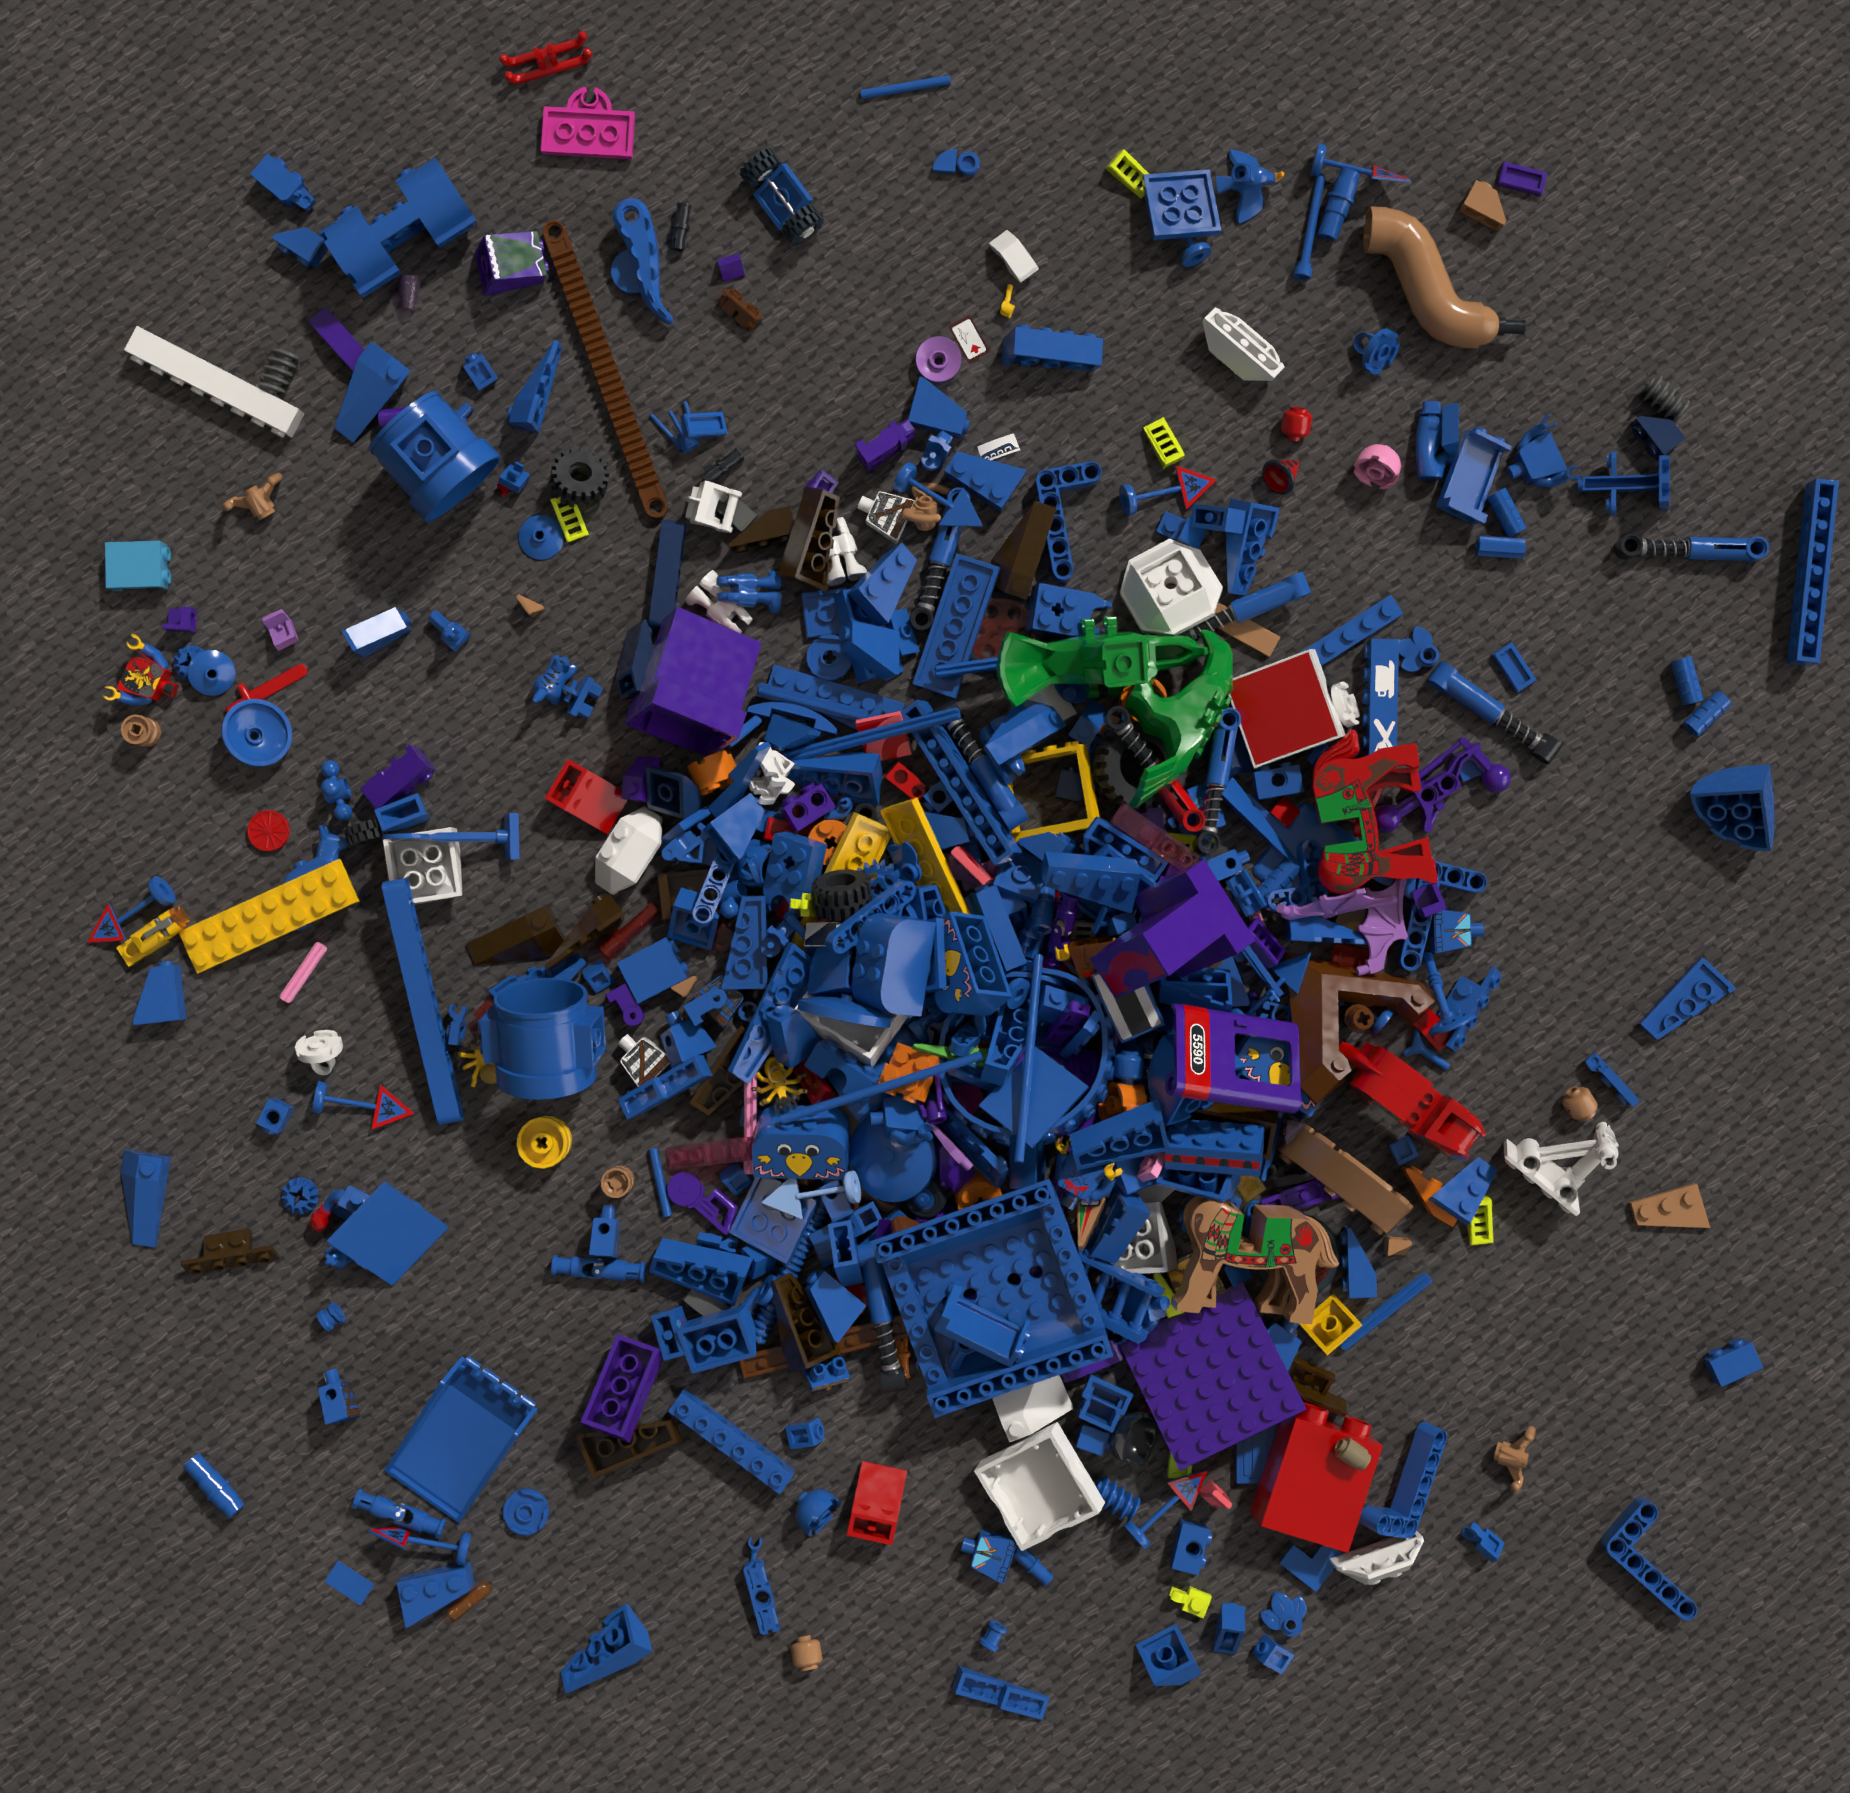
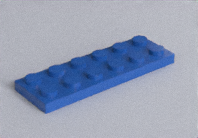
[912,553,1001,699]

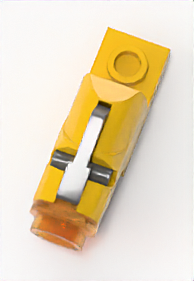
[116,907,190,967]

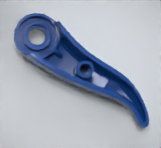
[613,198,674,325]

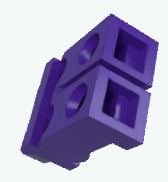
[855,419,915,473]

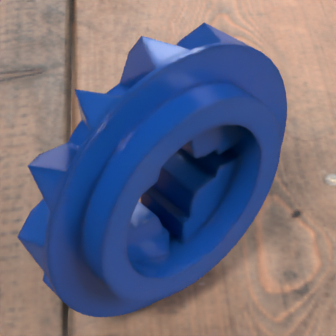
[173,645,209,682]
[281,1177,319,1215]

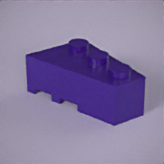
[360,744,436,809]

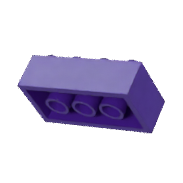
[581,1334,663,1443]

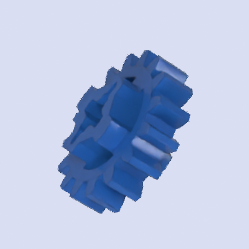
[857,859,903,905]

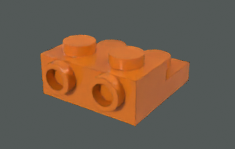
[878,1042,941,1104]

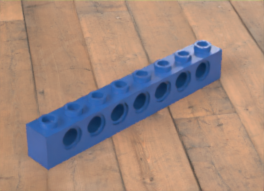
[1786,478,1839,667]
[901,700,1023,866]

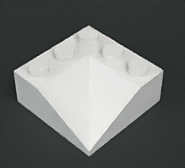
[383,827,462,905]

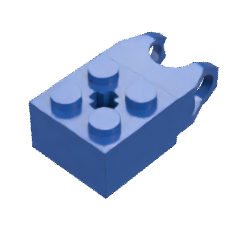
[1025,583,1112,639]
[763,831,827,921]

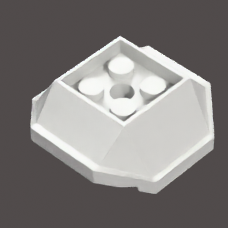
[1120,539,1223,636]

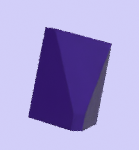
[804,470,839,493]

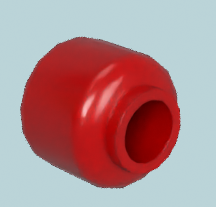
[1281,406,1313,441]

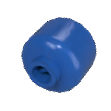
[1114,1050,1145,1085]

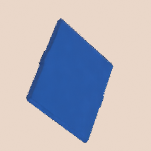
[327,1181,449,1286]

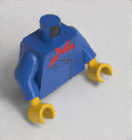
[1055,1136,1122,1211]

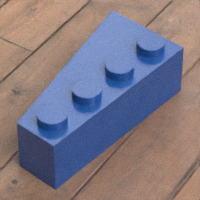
[980,999,1043,1087]

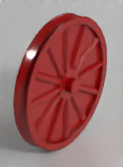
[247,810,290,851]

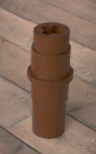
[1340,1004,1374,1032]

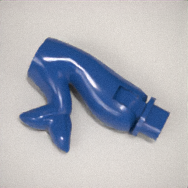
[1416,401,1458,481]

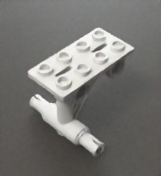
[1504,1122,1619,1216]

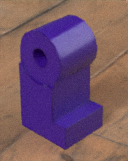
[605,983,645,1026]

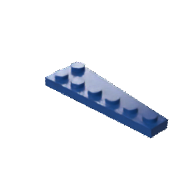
[768,665,905,730]
[728,942,812,1085]
[921,1090,1008,1189]

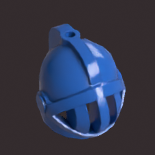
[734,839,771,887]

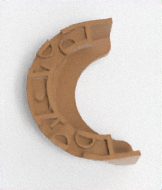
[1276,1120,1414,1235]

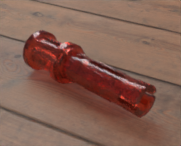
[597,902,661,960]

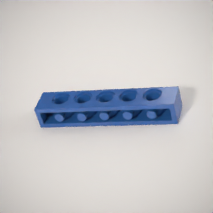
[668,1388,795,1495]

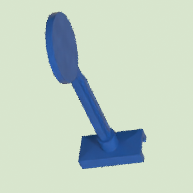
[382,813,520,860]

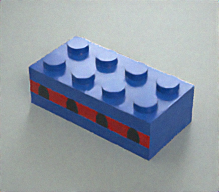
[1165,1119,1264,1177]

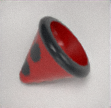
[1262,459,1299,495]

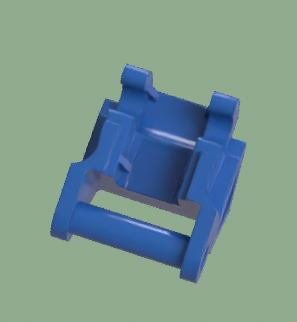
[662,823,717,865]

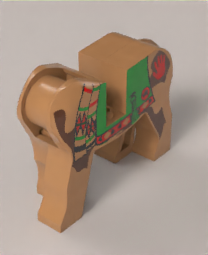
[1171,1196,1339,1324]

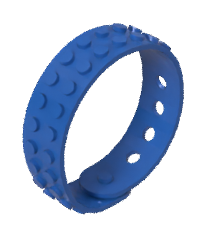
[939,966,1116,1148]

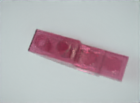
[1110,802,1201,870]
[667,1136,753,1170]

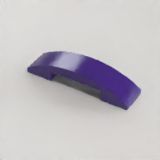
[308,307,364,371]
[1260,1179,1340,1210]

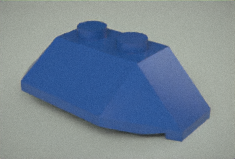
[1083,816,1168,881]

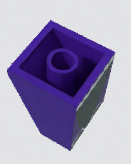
[474,231,549,296]

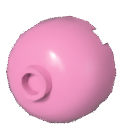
[1354,444,1401,489]

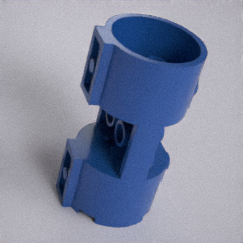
[319,157,478,298]

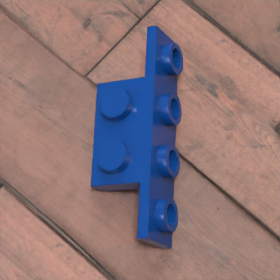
[1438,966,1501,1052]

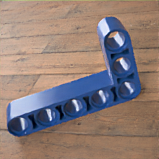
[1035,461,1102,583]
[1396,861,1487,971]
[1359,1422,1447,1538]
[1600,1497,1698,1621]

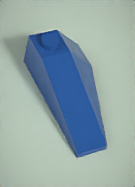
[561,1604,652,1693]

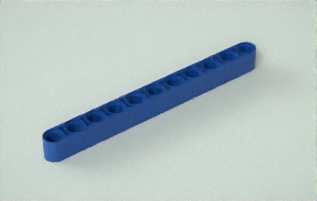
[382,877,464,1125]

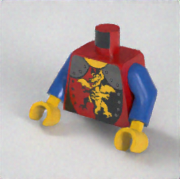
[102,634,178,706]

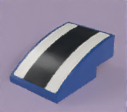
[1091,972,1165,1044]

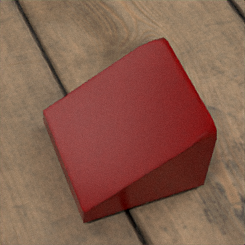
[1269,796,1300,828]

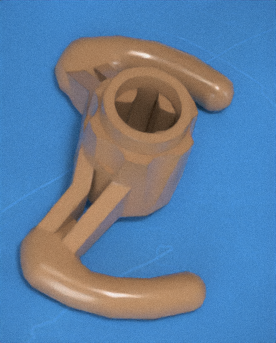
[221,473,283,520]
[902,482,950,531]
[1494,1426,1536,1494]

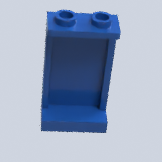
[1436,427,1512,525]
[934,1284,1031,1368]

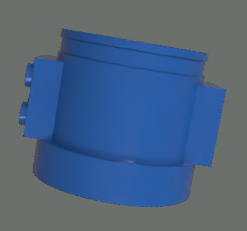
[368,391,501,522]
[478,978,606,1100]

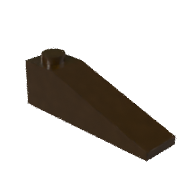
[990,501,1057,599]
[545,894,625,971]
[466,906,565,965]
[771,1273,841,1372]

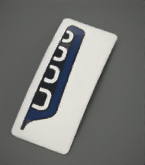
[977,433,1020,460]

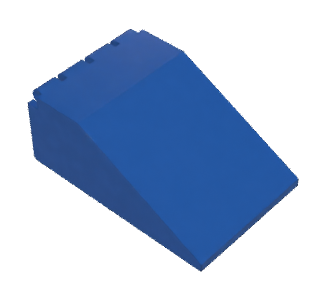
[384,1355,538,1523]

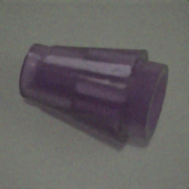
[398,275,421,310]

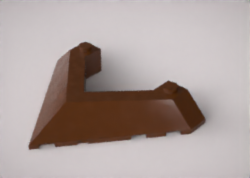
[1283,952,1437,1105]

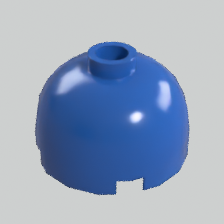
[795,1489,841,1537]

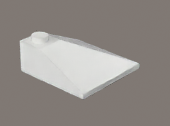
[1100,1202,1178,1274]
[993,1375,1073,1442]

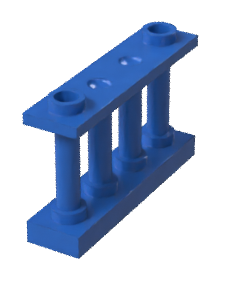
[1079,1249,1165,1344]

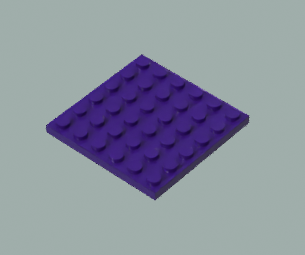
[1119,1281,1307,1471]

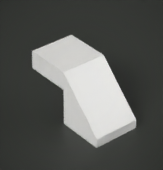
[989,230,1039,283]

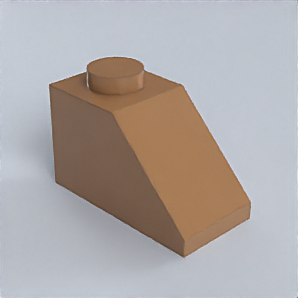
[1459,180,1506,232]

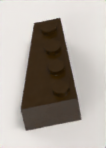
[778,487,840,592]

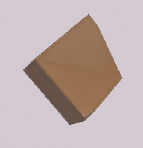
[1383,1236,1412,1256]

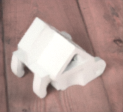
[685,480,742,533]
[749,742,795,805]

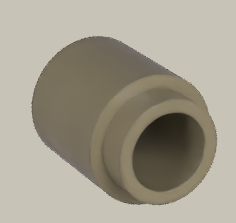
[1334,1437,1371,1471]

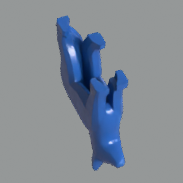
[284,825,348,931]

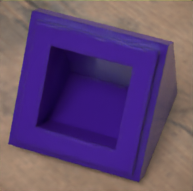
[717,253,745,282]

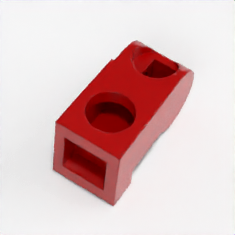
[884,762,929,801]

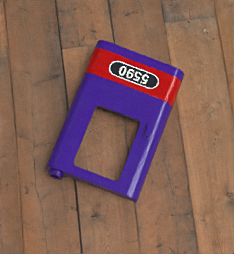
[1165,1003,1302,1114]

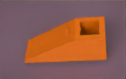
[1401,1165,1457,1227]

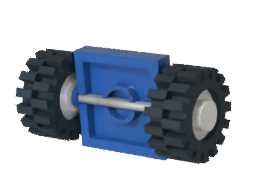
[739,148,824,246]

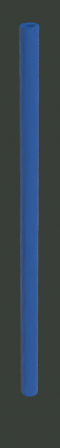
[1014,954,1043,1163]
[780,1051,983,1124]

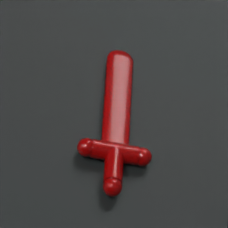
[225,664,307,713]

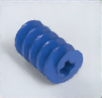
[1094,1476,1140,1523]

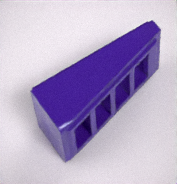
[1248,917,1286,969]

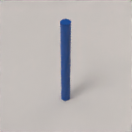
[860,75,951,99]

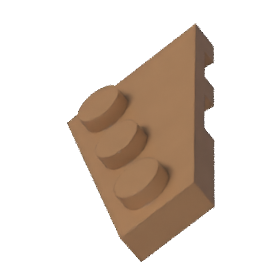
[1629,1183,1710,1228]

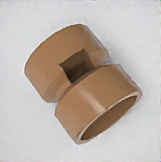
[121,714,161,747]
[601,1165,634,1198]

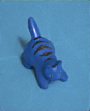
[532,655,578,705]

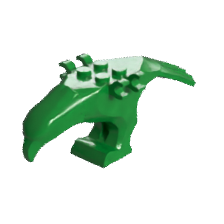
[996,616,1208,707]
[1124,630,1233,809]

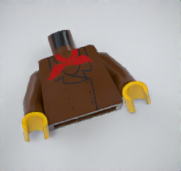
[1054,935,1115,991]

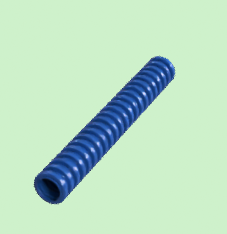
[754,1196,829,1344]

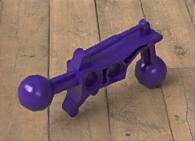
[1374,737,1511,833]

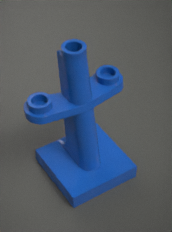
[1578,451,1670,515]

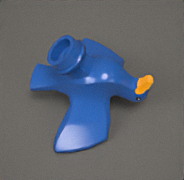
[1216,149,1284,224]

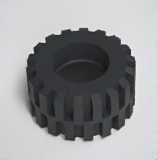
[811,869,872,921]

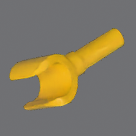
[1000,284,1015,318]

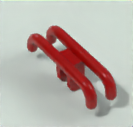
[499,31,592,84]

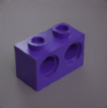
[778,782,836,832]

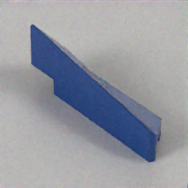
[1221,777,1301,869]

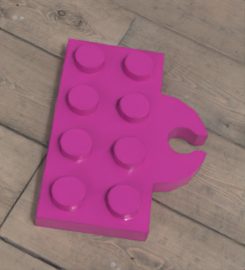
[541,87,635,160]

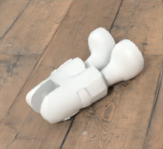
[826,517,867,586]
[684,570,753,633]

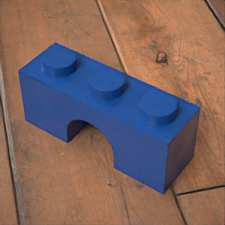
[804,1039,881,1105]

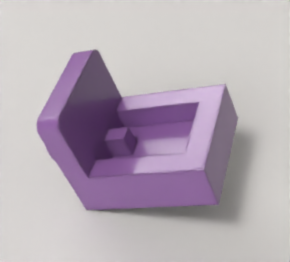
[262,609,299,651]

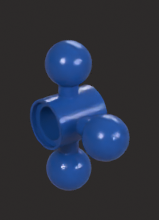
[321,760,353,822]
[720,868,747,918]

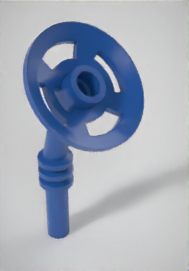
[1423,952,1473,1035]

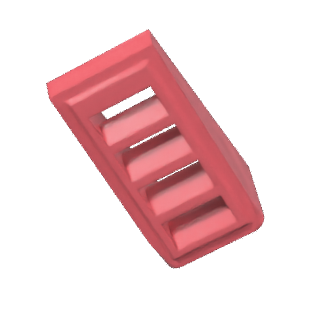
[1199,1480,1232,1509]

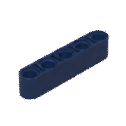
[649,519,686,631]

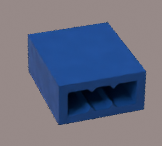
[617,937,690,1004]

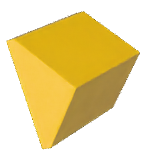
[1300,1294,1362,1356]

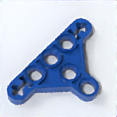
[825,880,916,954]

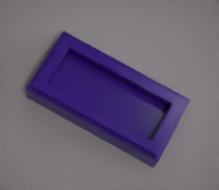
[1497,162,1548,196]

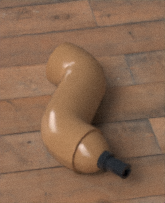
[1363,206,1526,349]

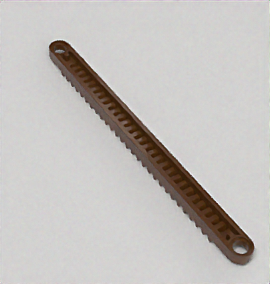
[543,220,668,520]

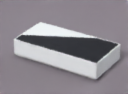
[804,922,842,947]

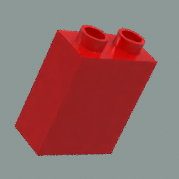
[1250,1402,1383,1553]

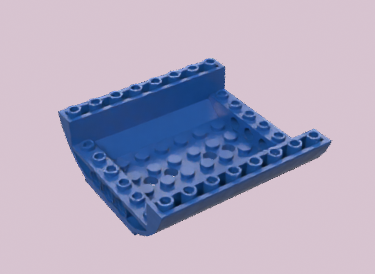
[870,1179,1113,1418]

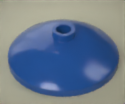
[221,699,292,767]

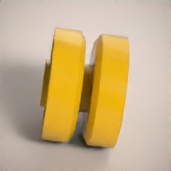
[517,1115,572,1168]

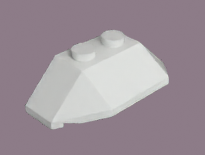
[1202,307,1284,381]
[595,806,662,895]
[1330,1531,1424,1585]

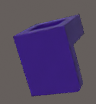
[162,606,197,633]
[1411,883,1447,918]

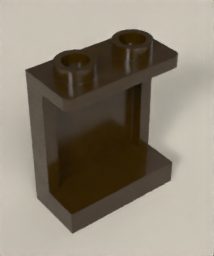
[658,868,721,920]

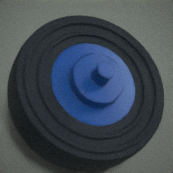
[905,1177,947,1218]

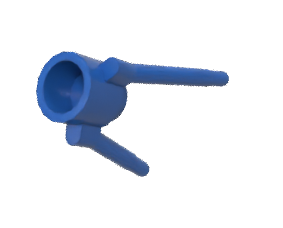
[650,401,700,453]

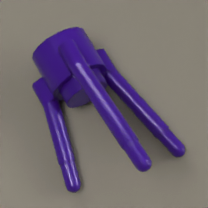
[916,1074,947,1124]

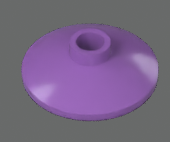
[916,336,961,382]

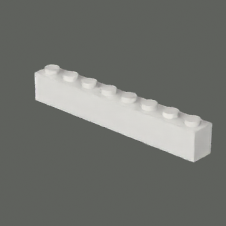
[124,326,304,438]

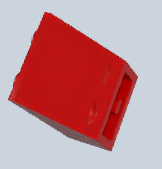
[545,759,628,834]
[847,1461,907,1545]

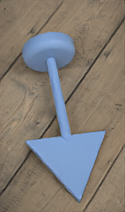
[761,1170,861,1219]

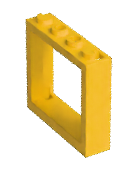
[1007,741,1100,843]

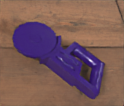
[667,1171,738,1235]

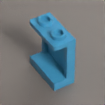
[105,541,171,591]

